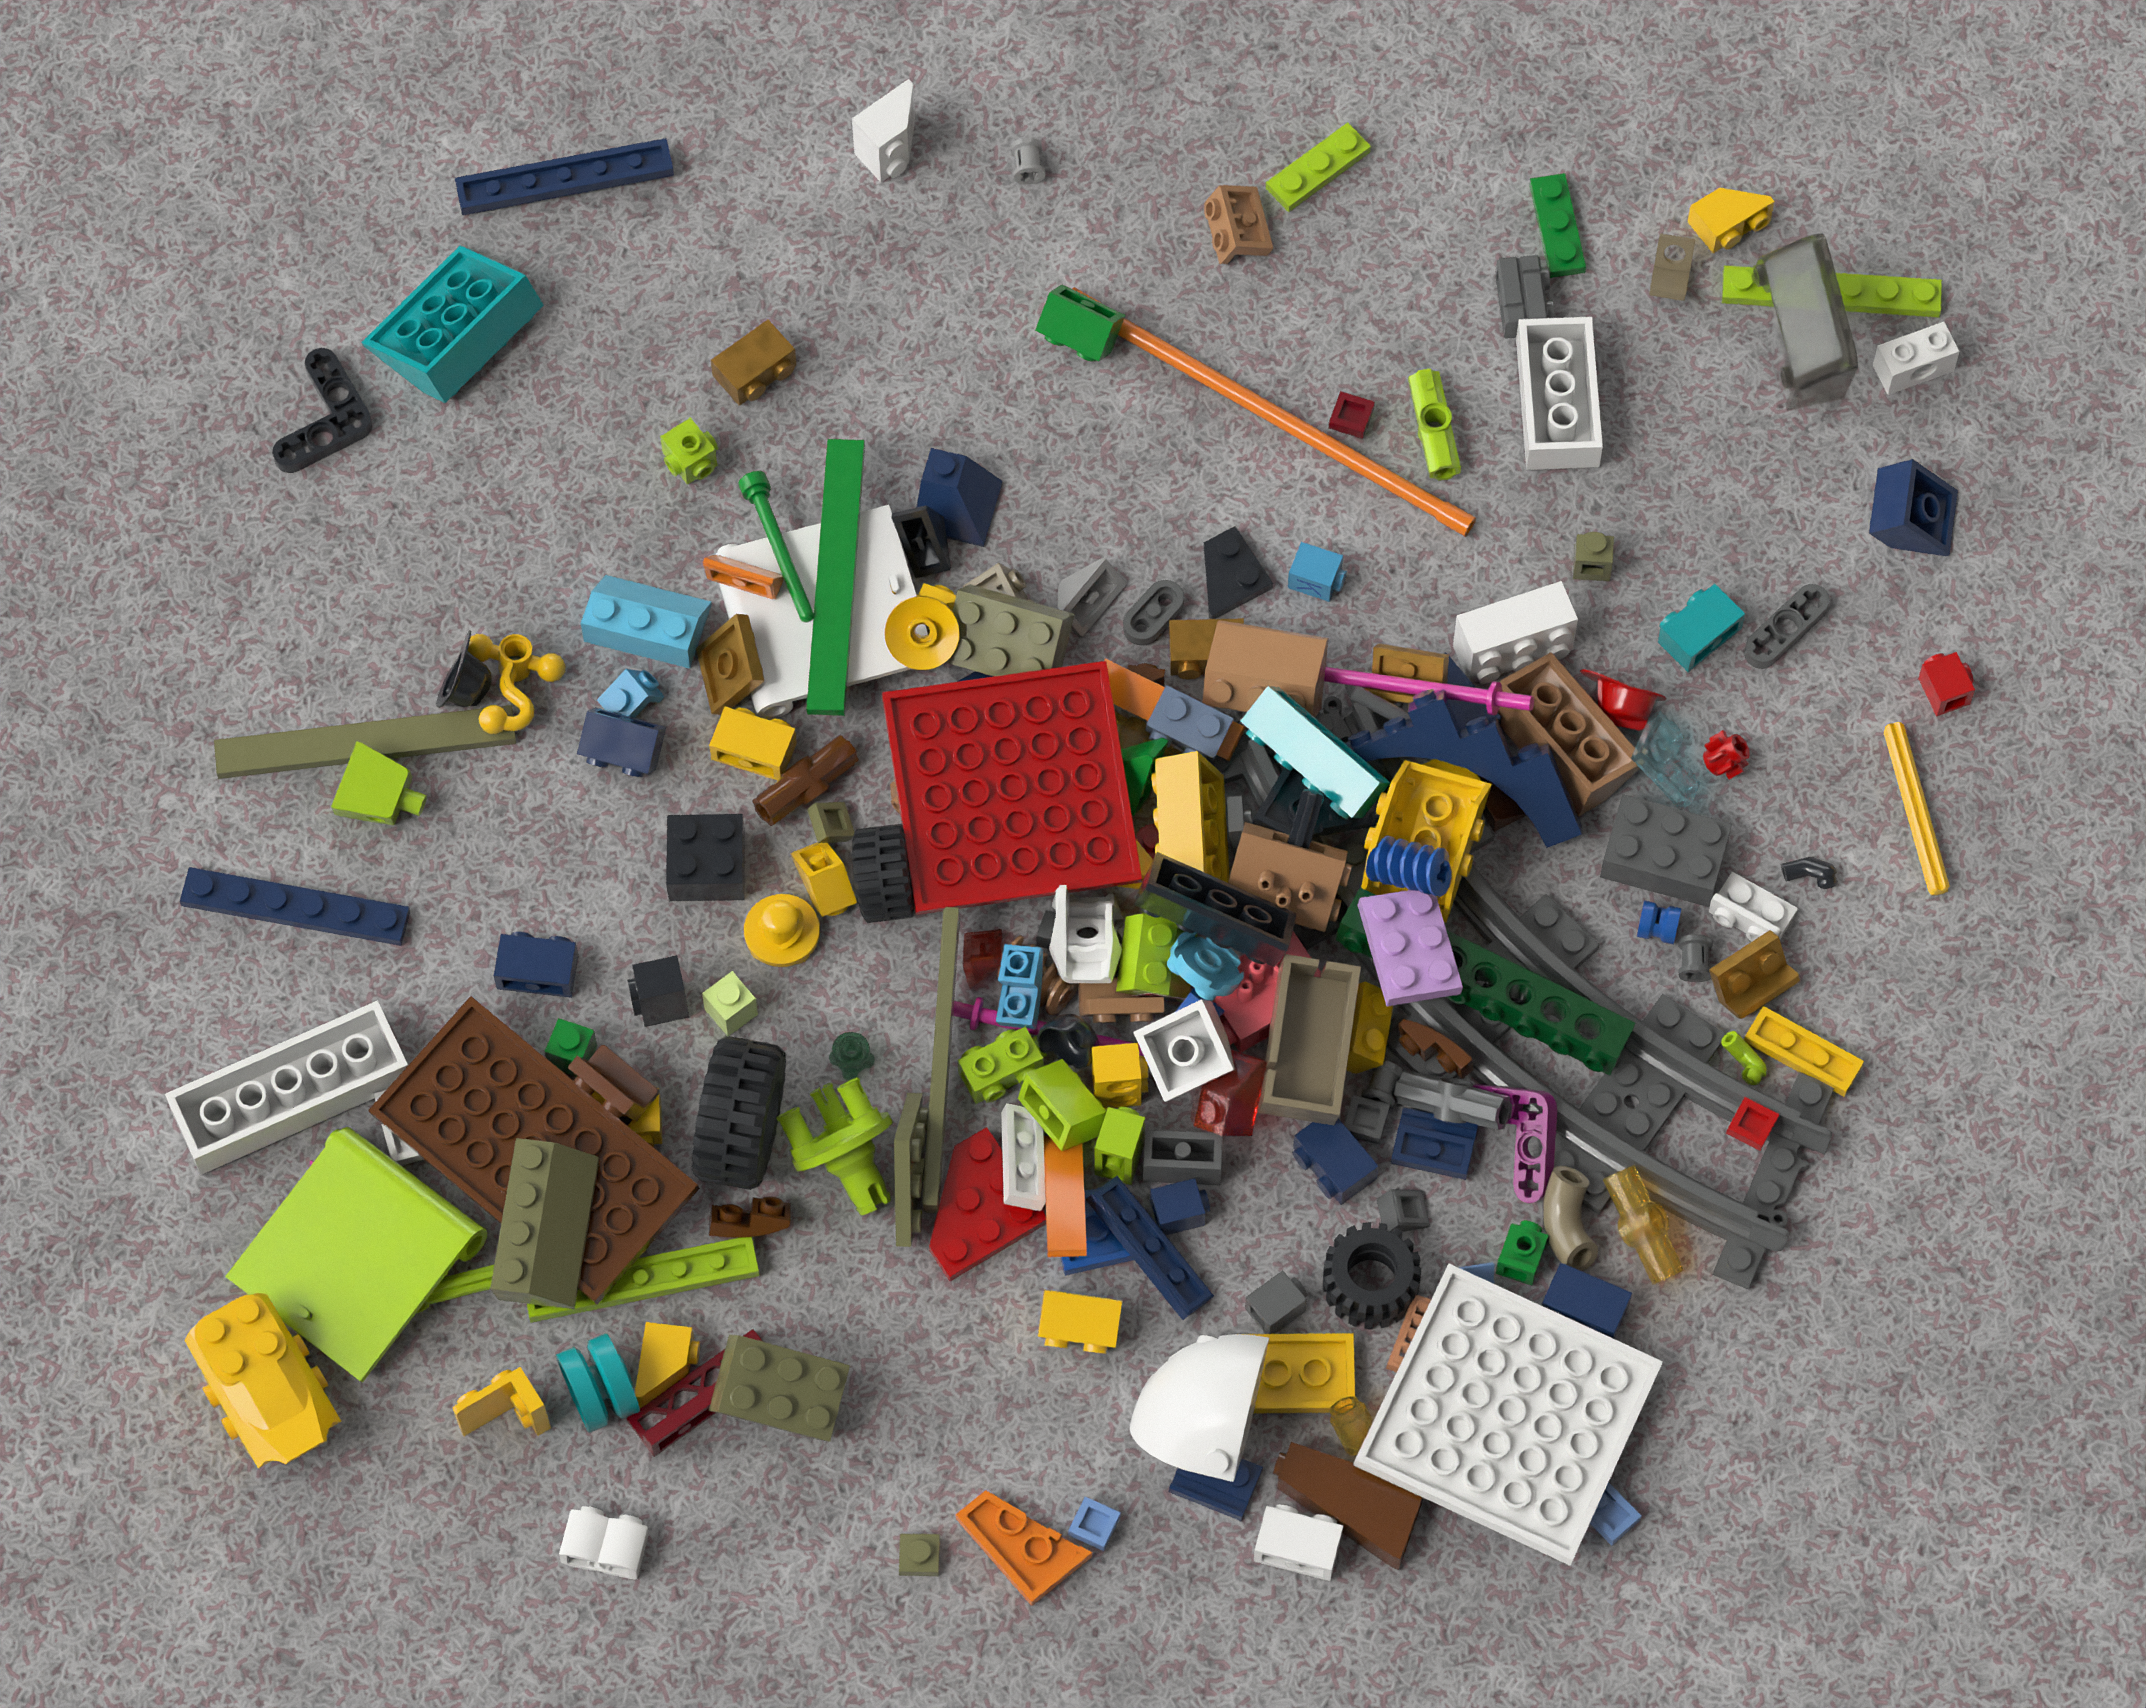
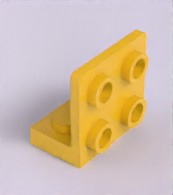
[453,1367,551,1436]

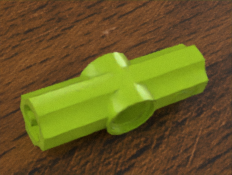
[1408,368,1461,481]

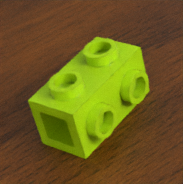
[957,1026,1047,1104]

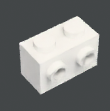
[1254,1505,1343,1581]

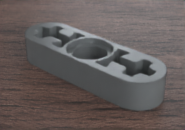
[1744,584,1830,669]

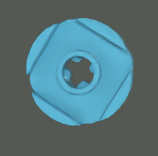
[1167,932,1244,1001]

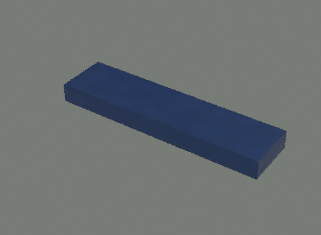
[1086,1175,1214,1320]

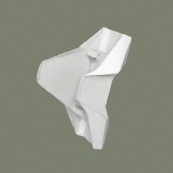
[1049,885,1123,983]

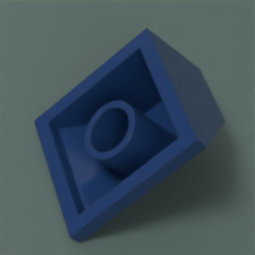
[916,448,1003,547]

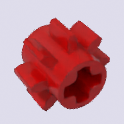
[1703,730,1750,780]

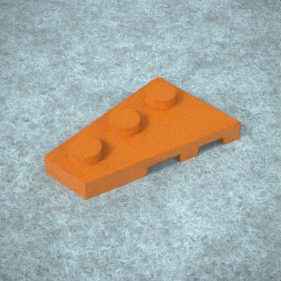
[955,1490,1092,1606]

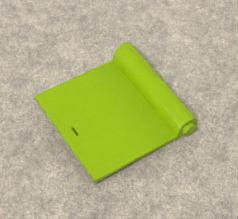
[225,1127,487,1383]

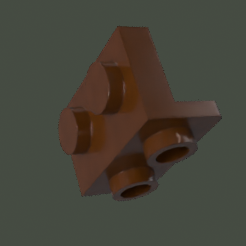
[568,1045,660,1121]

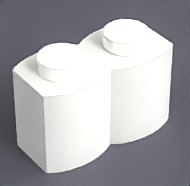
[559,1506,649,1579]

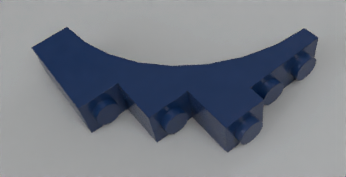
[1345,689,1582,848]

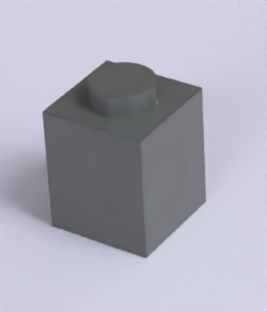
[1245,1270,1308,1334]

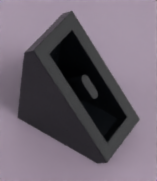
[891,505,951,578]

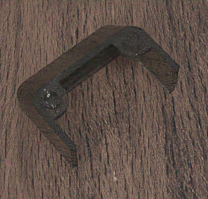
[1751,233,1858,411]

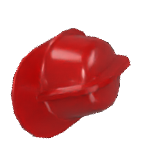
[1580,669,1667,731]

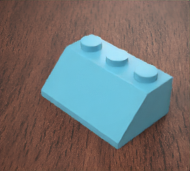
[581,575,712,668]

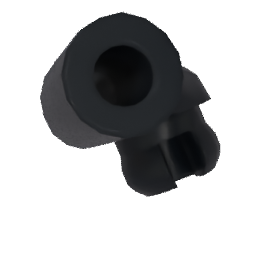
[1781,857,1838,889]

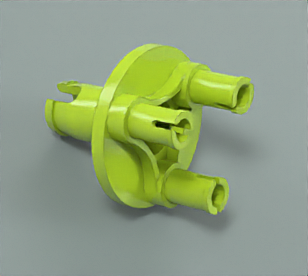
[776,1077,893,1215]

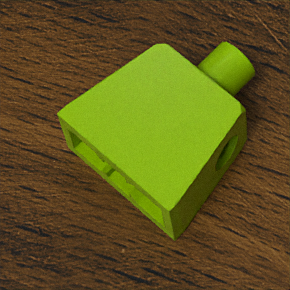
[331,741,427,825]

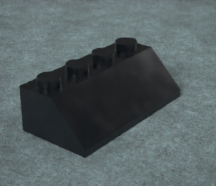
[1134,852,1297,967]

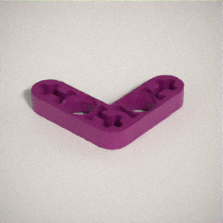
[1473,1083,1557,1203]

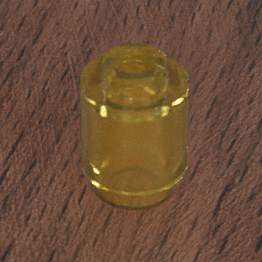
[1330,1396,1373,1455]

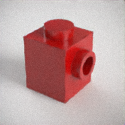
[1918,652,1975,717]

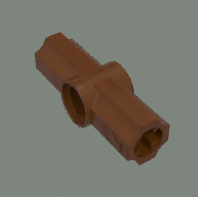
[752,735,859,826]

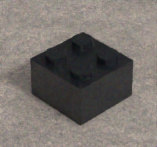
[666,814,745,902]

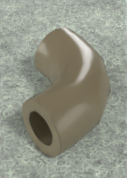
[1543,1166,1598,1271]

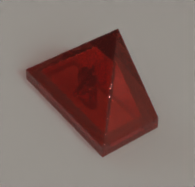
[963,929,1003,989]

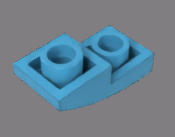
[996,944,1043,1029]

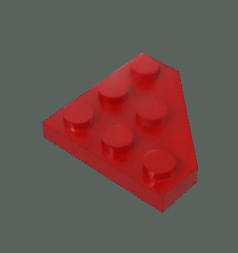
[929,1127,1046,1281]

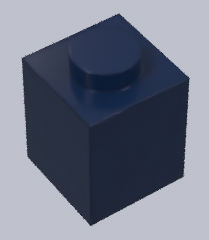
[1150,1178,1210,1236]

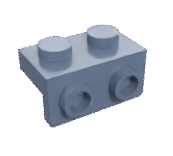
[1145,685,1234,763]

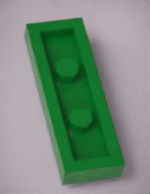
[1529,173,1586,278]

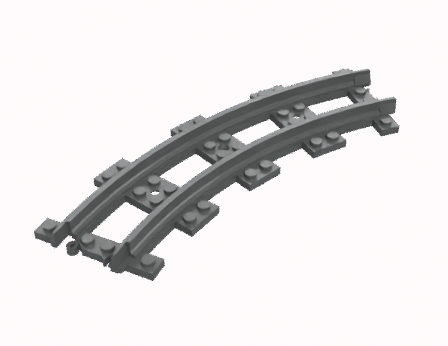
[1211,685,1834,1290]

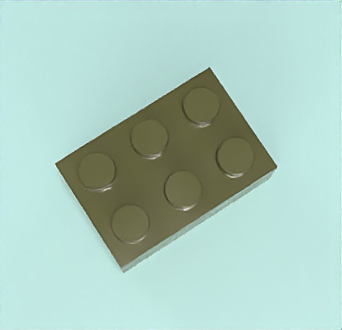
[945,584,1075,676]
[709,1334,850,1442]

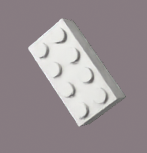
[1516,317,1603,470]

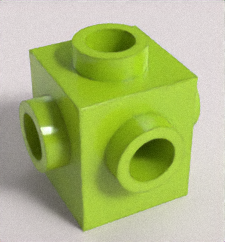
[660,417,719,485]

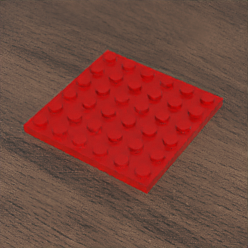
[882,661,1142,915]

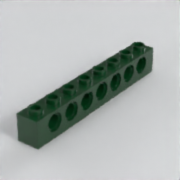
[1335,887,1636,1076]

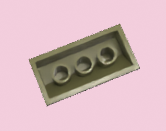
[490,1138,600,1309]

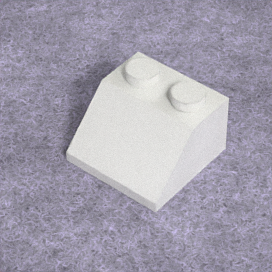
[852,79,915,183]
[1134,999,1235,1102]

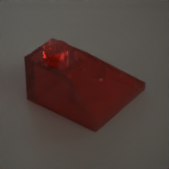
[1190,1049,1267,1136]

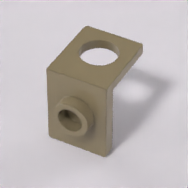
[1649,233,1695,301]

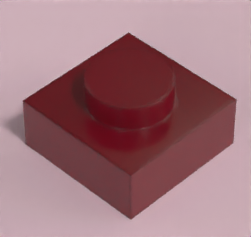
[1328,391,1375,439]

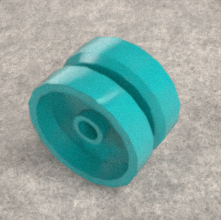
[555,1333,640,1433]

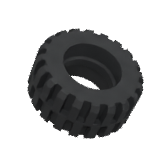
[692,1036,786,1190]

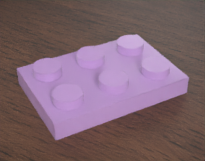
[1358,890,1463,1006]

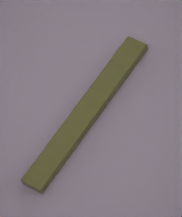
[214,705,516,779]
[922,907,960,1214]

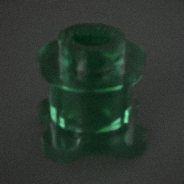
[829,1032,875,1081]

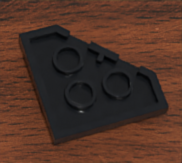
[1252,768,1391,838]

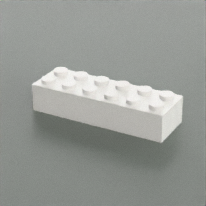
[165,1000,408,1175]

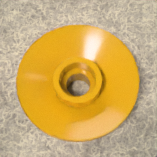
[885,596,960,670]

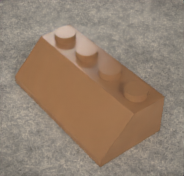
[1498,652,1646,816]

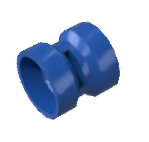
[1637,900,1681,945]

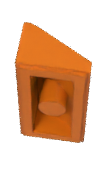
[703,555,784,599]

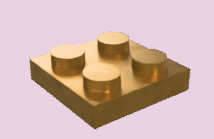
[696,613,764,715]

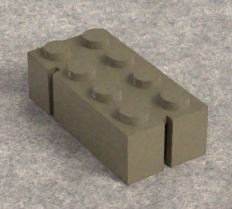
[1258,954,1361,1126]

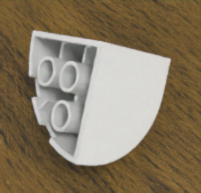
[1130,1334,1269,1482]

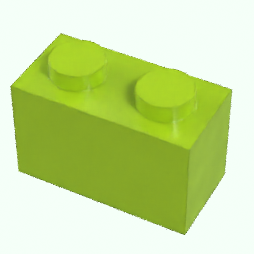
[1018,1059,1107,1151]
[1095,1107,1145,1185]

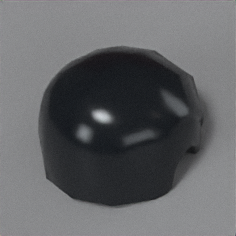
[1037,1014,1099,1069]

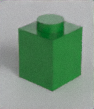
[544,1018,597,1077]

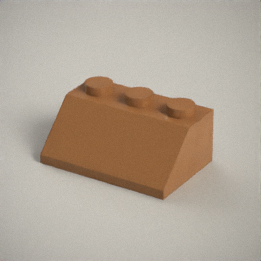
[1202,620,1329,717]

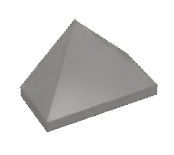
[1057,558,1127,637]

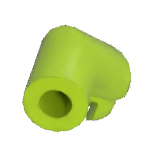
[1721,1031,1767,1085]

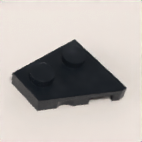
[1203,526,1273,619]

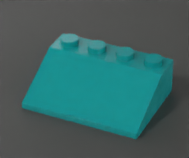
[361,245,544,403]

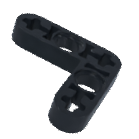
[272,348,372,473]

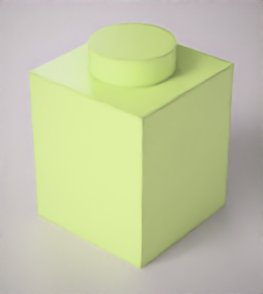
[702,971,758,1036]

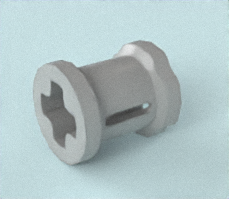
[1011,137,1046,185]

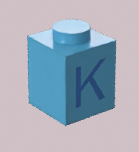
[1288,542,1347,602]

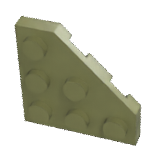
[894,1093,929,1247]

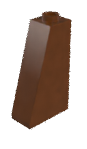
[1273,1442,1424,1570]

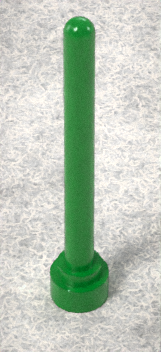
[738,471,814,623]

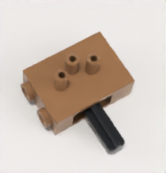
[1228,789,1352,932]

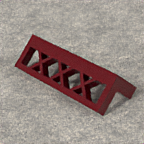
[626,1329,763,1457]

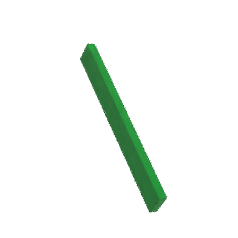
[806,439,865,716]

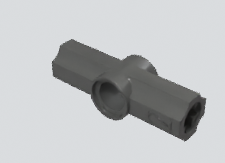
[1395,1071,1513,1130]

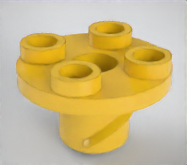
[744,894,820,967]

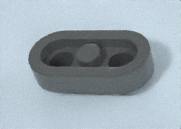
[1123,580,1184,645]

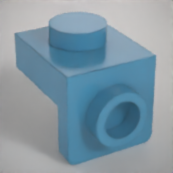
[597,669,664,718]

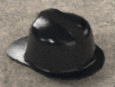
[436,630,492,708]

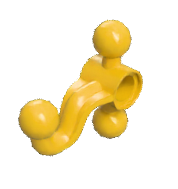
[467,633,566,734]

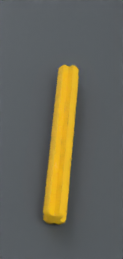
[1884,722,1950,896]

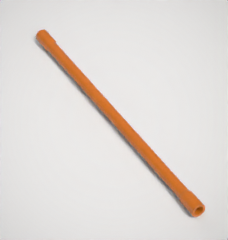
[1072,287,1476,537]

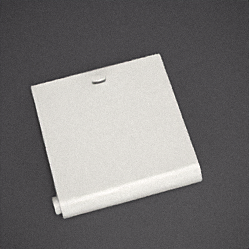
[715,505,928,720]

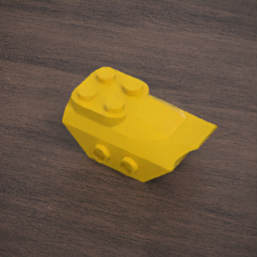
[1361,759,1492,923]
[184,1293,342,1468]

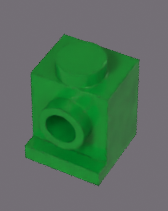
[1495,1220,1548,1286]

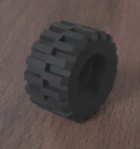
[852,824,915,923]
[1322,1222,1421,1329]

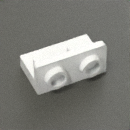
[1709,872,1798,942]

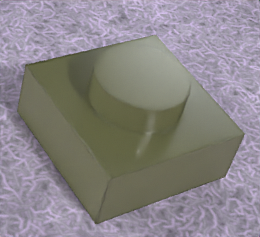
[807,802,855,843]
[899,1534,940,1576]

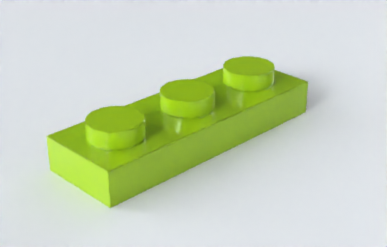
[1265,122,1371,212]

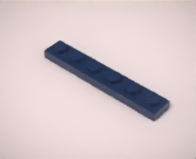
[455,138,674,216]
[180,867,410,946]

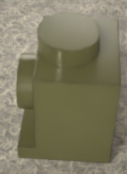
[1573,532,1614,581]

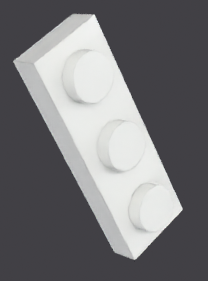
[1001,1103,1046,1211]

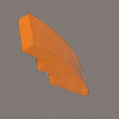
[1104,658,1246,761]
[1043,1136,1087,1257]

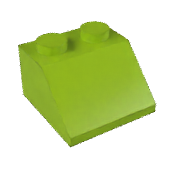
[1116,913,1197,1003]

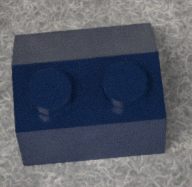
[1869,459,1958,556]

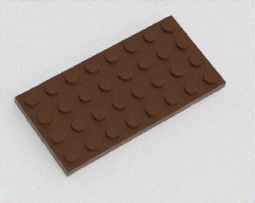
[368,996,700,1305]

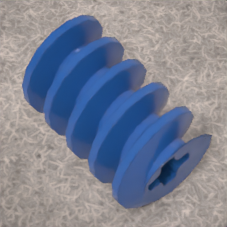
[1365,836,1452,897]

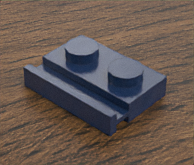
[1391,1108,1478,1180]
[1169,1459,1263,1521]

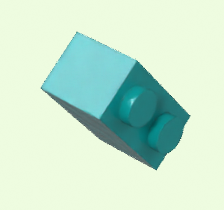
[1658,583,1745,672]

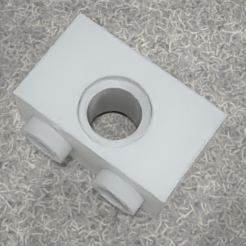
[1873,322,1959,395]

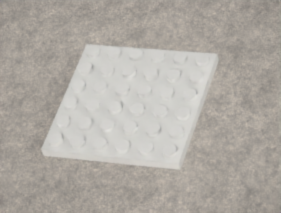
[1354,1264,1663,1565]

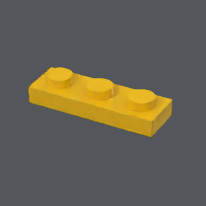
[1744,1006,1864,1097]

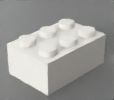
[1453,581,1578,684]

